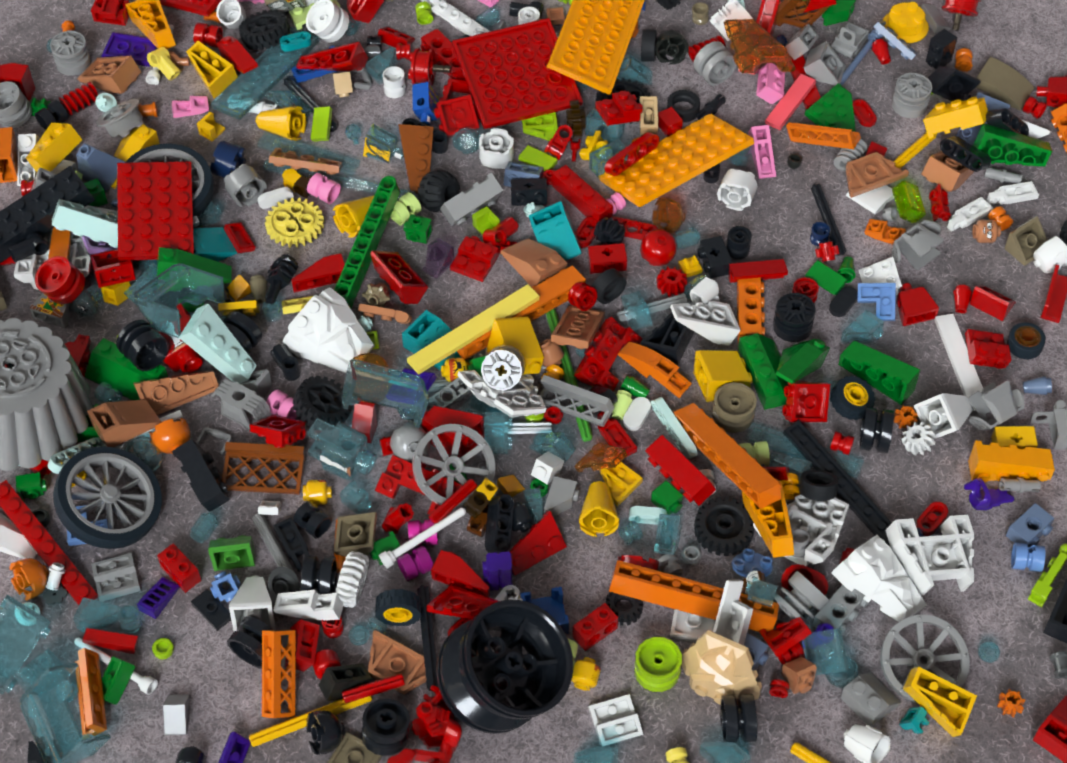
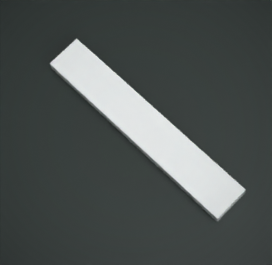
[934,314,983,411]

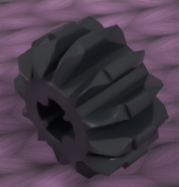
[593,217,626,245]

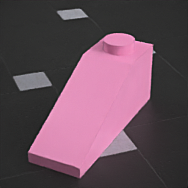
[748,125,776,179]

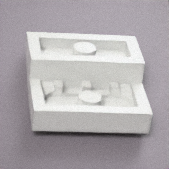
[846,185,898,214]
[588,694,643,747]

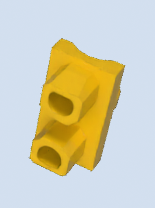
[579,131,611,165]

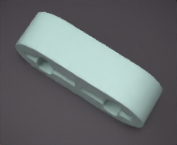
[629,506,667,525]

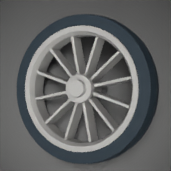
[117,144,213,217]
[53,447,162,549]

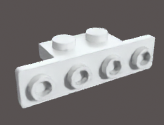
[432,0,490,36]
[713,580,753,646]

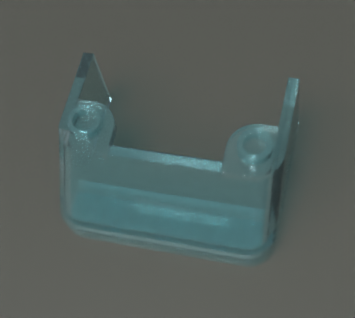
[134,264,225,338]
[342,359,429,428]
[20,662,111,763]

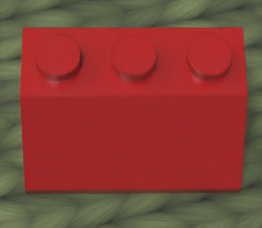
[370,251,428,304]

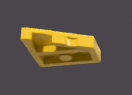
[600,456,643,506]

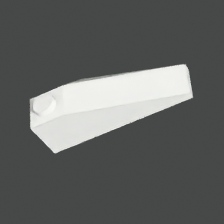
[670,301,741,346]
[0,513,37,559]

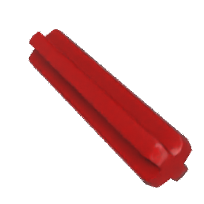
[429,479,477,524]
[342,674,405,703]

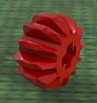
[656,266,688,297]

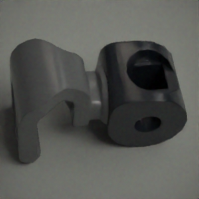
[365,36,382,64]

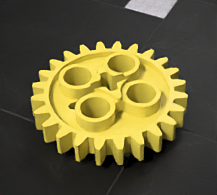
[265,197,324,248]

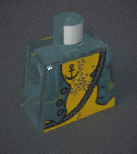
[363,124,404,164]

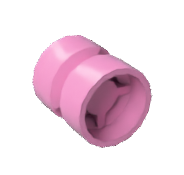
[307,173,341,204]
[266,389,297,419]

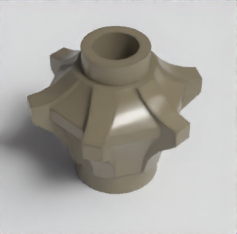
[362,283,391,308]

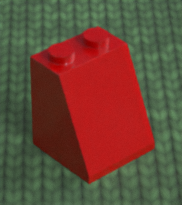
[422,406,484,458]

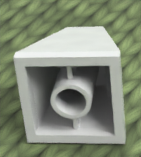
[914,393,973,438]
[229,575,276,631]

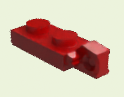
[597,412,637,460]

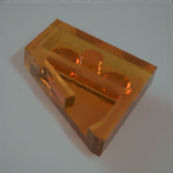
[574,443,627,473]

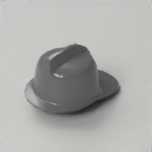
[267,567,299,607]

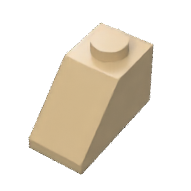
[333,71,353,97]
[640,96,658,137]

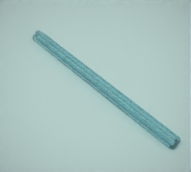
[263,160,415,199]

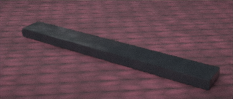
[783,420,892,546]

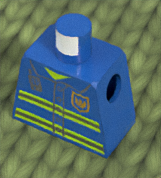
[412,82,440,126]

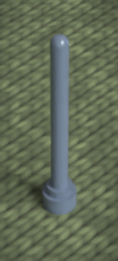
[840,29,883,86]

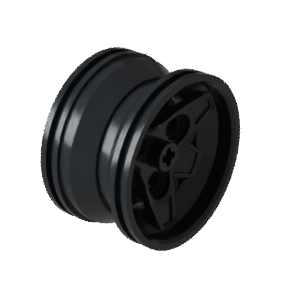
[436,600,573,734]

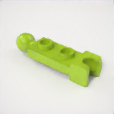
[1028,543,1067,607]

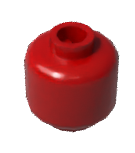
[312,649,342,680]

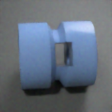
[1011,543,1045,572]

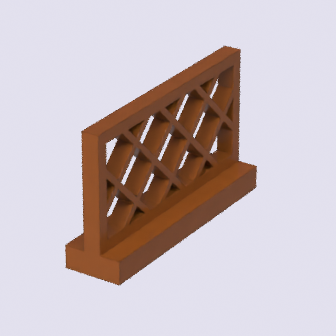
[776,0,830,28]
[222,442,306,495]

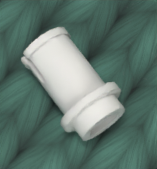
[46,563,66,591]

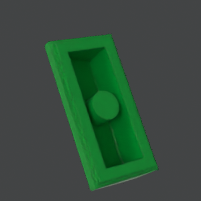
[805,260,848,295]
[101,656,135,705]

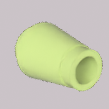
[612,390,633,420]

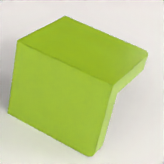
[472,206,500,236]

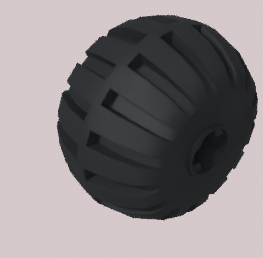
[418,170,460,212]

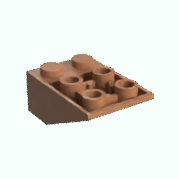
[87,400,161,447]

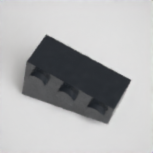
[641,312,695,365]
[171,439,230,512]

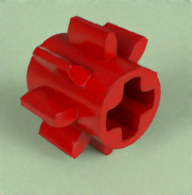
[815,241,839,262]

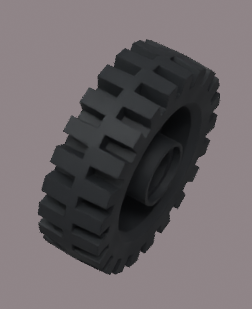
[239,10,290,50]
[293,376,352,431]
[694,497,755,556]

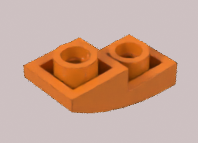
[865,219,906,245]

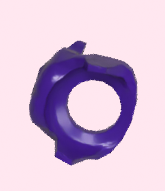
[964,478,1014,511]

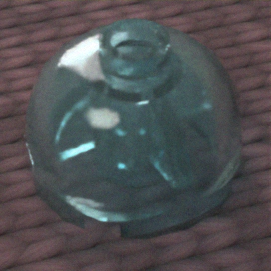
[124,437,164,473]

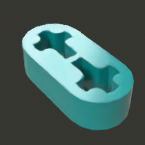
[280,31,312,52]

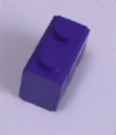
[482,552,513,591]

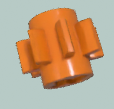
[894,405,918,430]
[997,689,1026,718]

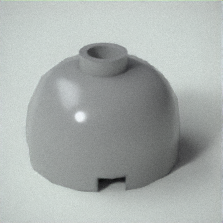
[390,423,430,463]

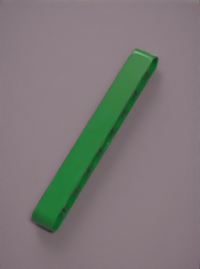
[334,176,400,309]

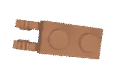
[358,303,412,324]

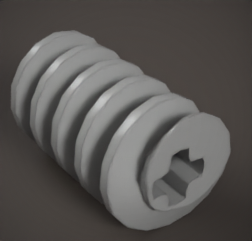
[833,138,868,171]

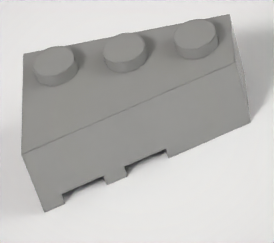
[440,172,503,226]

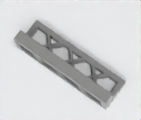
[540,375,614,427]

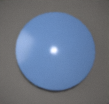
[732,548,773,578]

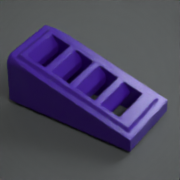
[137,577,180,619]

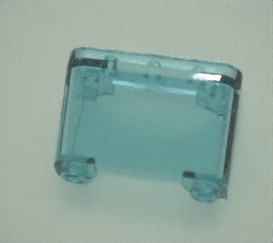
[0,595,52,695]

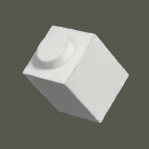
[531,451,564,484]

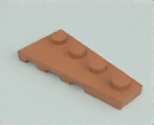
[269,148,342,175]
[133,370,219,415]

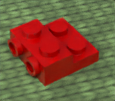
[595,91,643,126]
[434,95,480,138]
[450,236,499,282]
[965,329,1012,369]
[782,381,830,422]
[250,415,306,448]

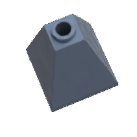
[76,143,125,192]

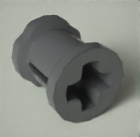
[1049,651,1067,679]

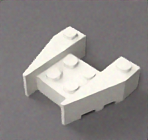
[885,515,974,596]

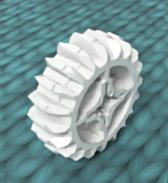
[336,551,369,608]

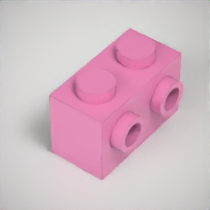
[756,61,785,104]

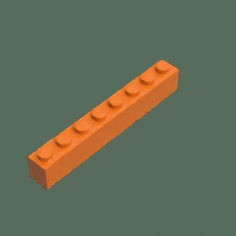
[457,265,586,360]
[674,403,782,509]
[609,560,779,632]

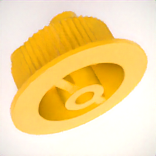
[883,2,929,44]

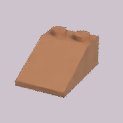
[77,56,141,94]
[921,146,981,192]
[500,238,568,287]

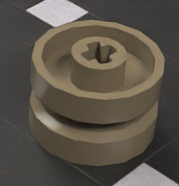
[712,382,757,433]

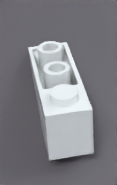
[17,134,40,186]

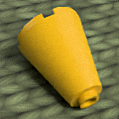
[256,106,306,141]
[333,196,374,238]
[579,481,619,536]

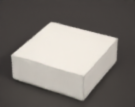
[258,500,282,515]

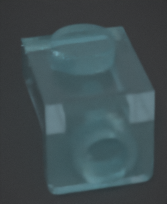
[745,577,778,607]

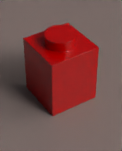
[658,107,683,137]

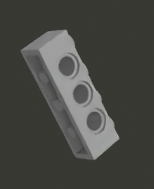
[812,584,870,638]

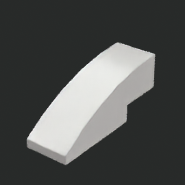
[273,590,343,620]

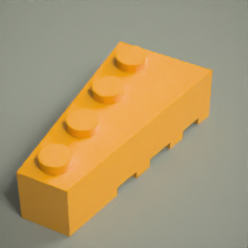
[125,0,176,49]
[968,440,1055,483]
[742,481,794,558]

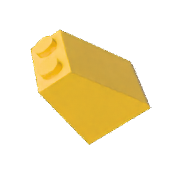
[486,317,544,374]
[693,350,753,402]

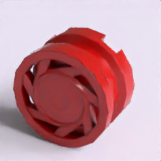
[792,277,819,303]
[568,282,597,311]

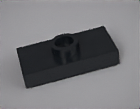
[191,589,231,631]

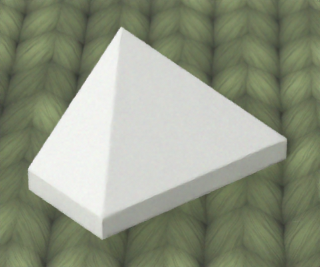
[1022,120,1052,139]

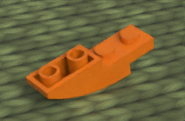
[617,342,692,398]

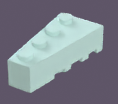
[52,199,118,248]
[179,304,257,384]

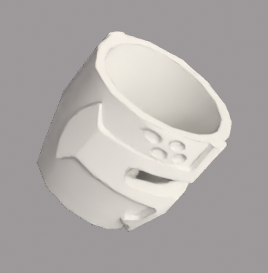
[216,0,246,29]
[1033,236,1067,273]
[844,724,890,763]

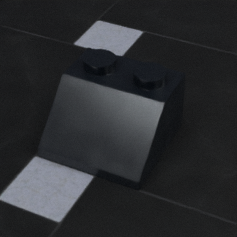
[928,67,981,101]

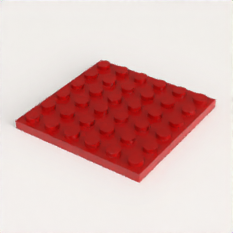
[452,18,583,129]

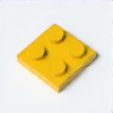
[218,300,260,317]

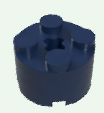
[210,141,246,178]

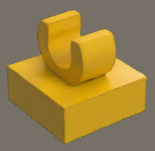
[678,255,703,278]

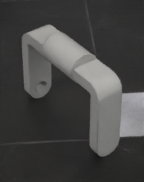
[351,67,372,90]
[196,427,232,456]

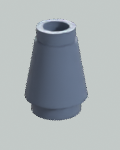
[1023,376,1052,395]

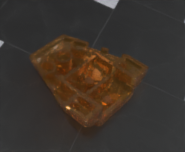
[724,19,796,73]

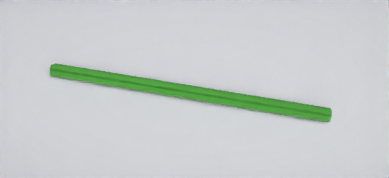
[546,308,593,442]

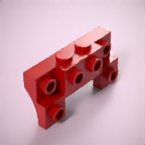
[574,317,642,391]
[375,455,462,519]

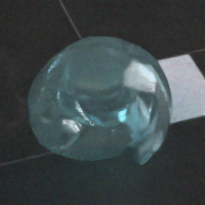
[453,128,481,155]
[823,655,859,689]

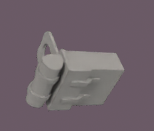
[831,22,869,59]
[1030,400,1067,450]

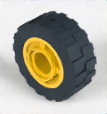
[830,376,876,420]
[375,589,422,626]

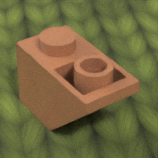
[781,657,817,694]

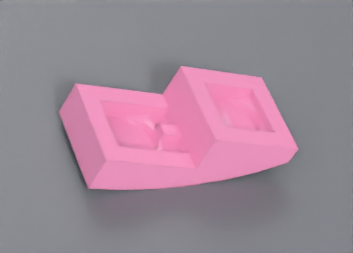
[171,96,209,118]

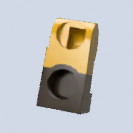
[282,169,312,199]
[461,478,499,519]

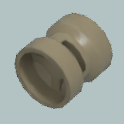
[692,2,709,25]

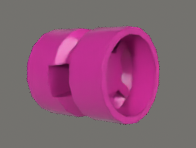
[408,519,438,547]

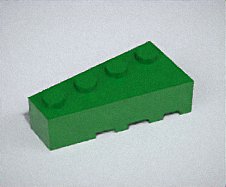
[973,124,1052,167]
[838,341,920,405]

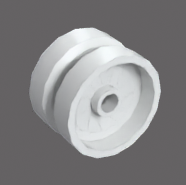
[306,0,349,42]

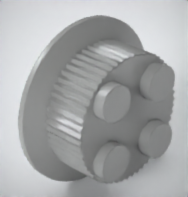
[96,98,143,137]

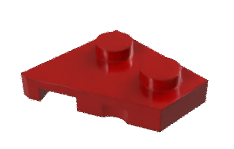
[759,617,812,657]

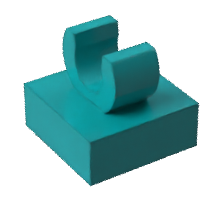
[899,706,929,734]

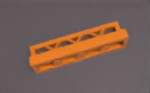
[786,122,861,149]
[262,630,296,718]
[75,647,107,739]

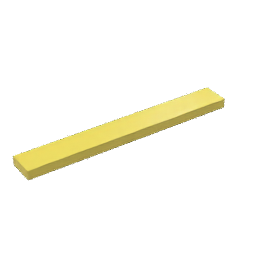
[407,284,540,375]

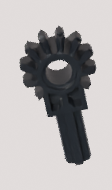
[265,254,299,305]

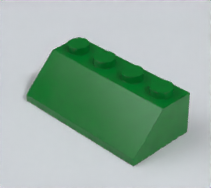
[738,333,788,410]
[85,338,168,401]

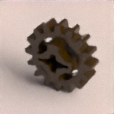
[566,100,586,139]

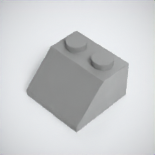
[804,41,846,86]
[841,672,901,727]

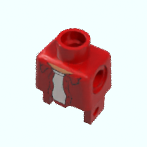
[149,303,203,373]

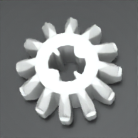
[902,422,936,456]

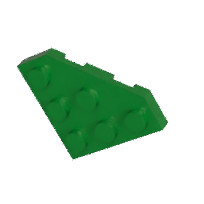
[804,83,856,132]

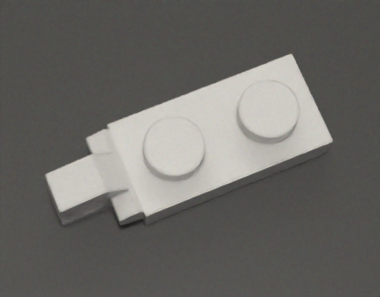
[986,181,1039,205]
[947,197,994,232]

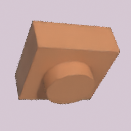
[546,8,565,25]

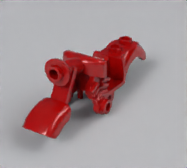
[387,653,474,763]

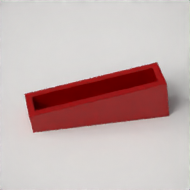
[83,628,138,654]

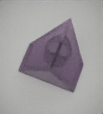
[422,238,454,279]

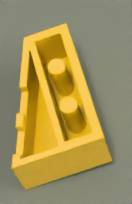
[186,41,238,98]
[923,97,988,138]
[26,123,82,172]
[903,667,977,737]

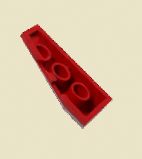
[296,42,368,71]

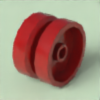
[35,256,85,305]

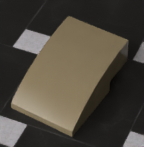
[976,56,1034,111]

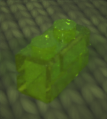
[892,180,926,223]

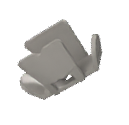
[891,220,944,270]
[211,379,270,429]
[969,381,1024,430]

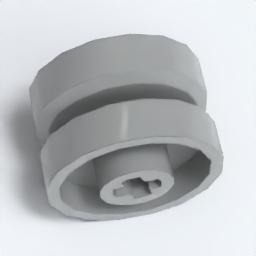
[693,41,737,86]

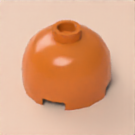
[149,418,191,454]
[9,558,49,601]

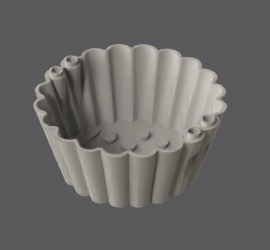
[0,318,93,471]

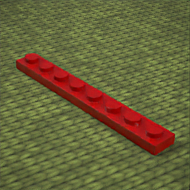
[0,480,98,609]

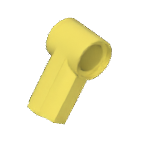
[147,47,181,81]

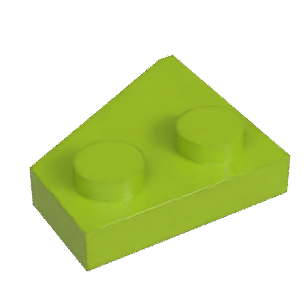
[521,112,558,141]

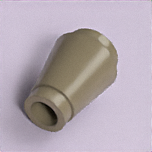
[249,275,267,303]

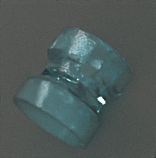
[94,382,122,402]

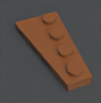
[398,124,434,194]

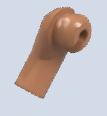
[169,51,189,67]

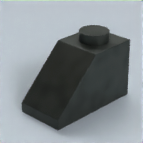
[318,663,372,701]

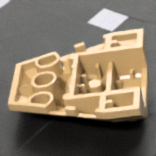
[681,630,762,705]

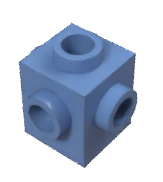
[210,571,241,602]

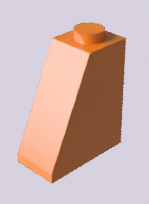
[0,127,18,183]

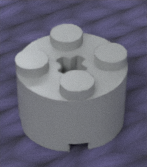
[224,164,267,207]

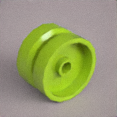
[634,637,682,692]

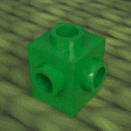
[403,214,432,244]

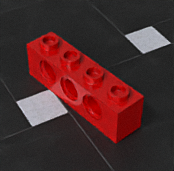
[420,29,465,81]

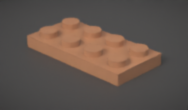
[551,305,605,349]

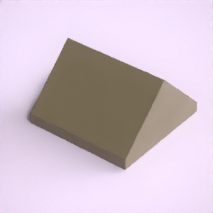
[1005,216,1047,266]
[334,512,377,557]

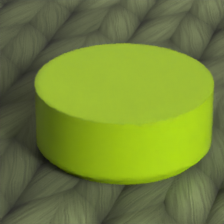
[152,638,174,659]

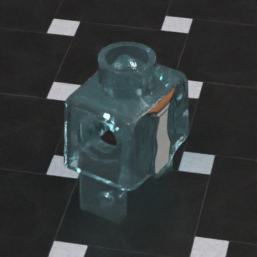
[307,418,377,481]

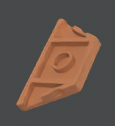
[846,152,909,198]
[368,630,426,694]

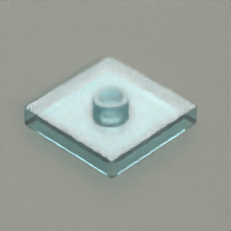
[802,628,849,676]

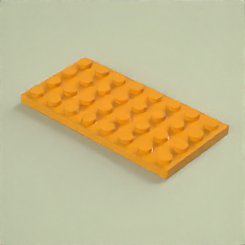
[547,0,645,95]
[599,114,754,208]

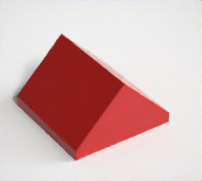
[969,285,1016,321]

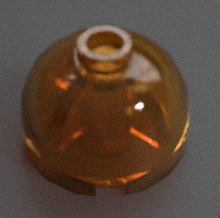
[652,197,685,233]

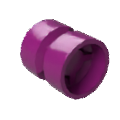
[396,546,433,582]

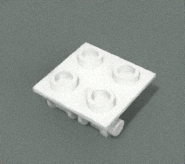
[709,0,753,41]
[858,257,902,295]

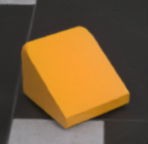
[227,274,251,302]
[497,475,525,497]

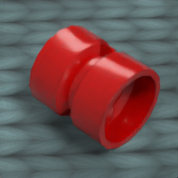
[193,23,223,48]

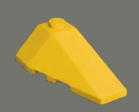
[111,124,160,189]

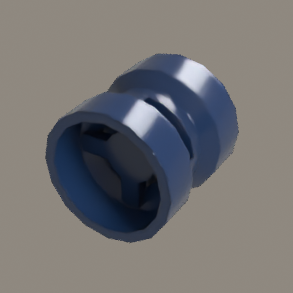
[810,222,830,246]

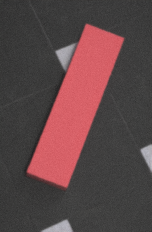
[765,74,816,130]

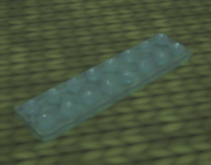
[211,27,319,120]

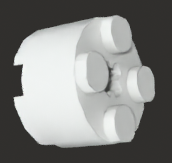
[479,128,514,169]
[717,169,758,211]

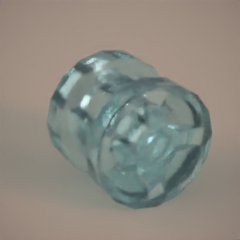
[262,300,282,322]
[618,520,643,545]

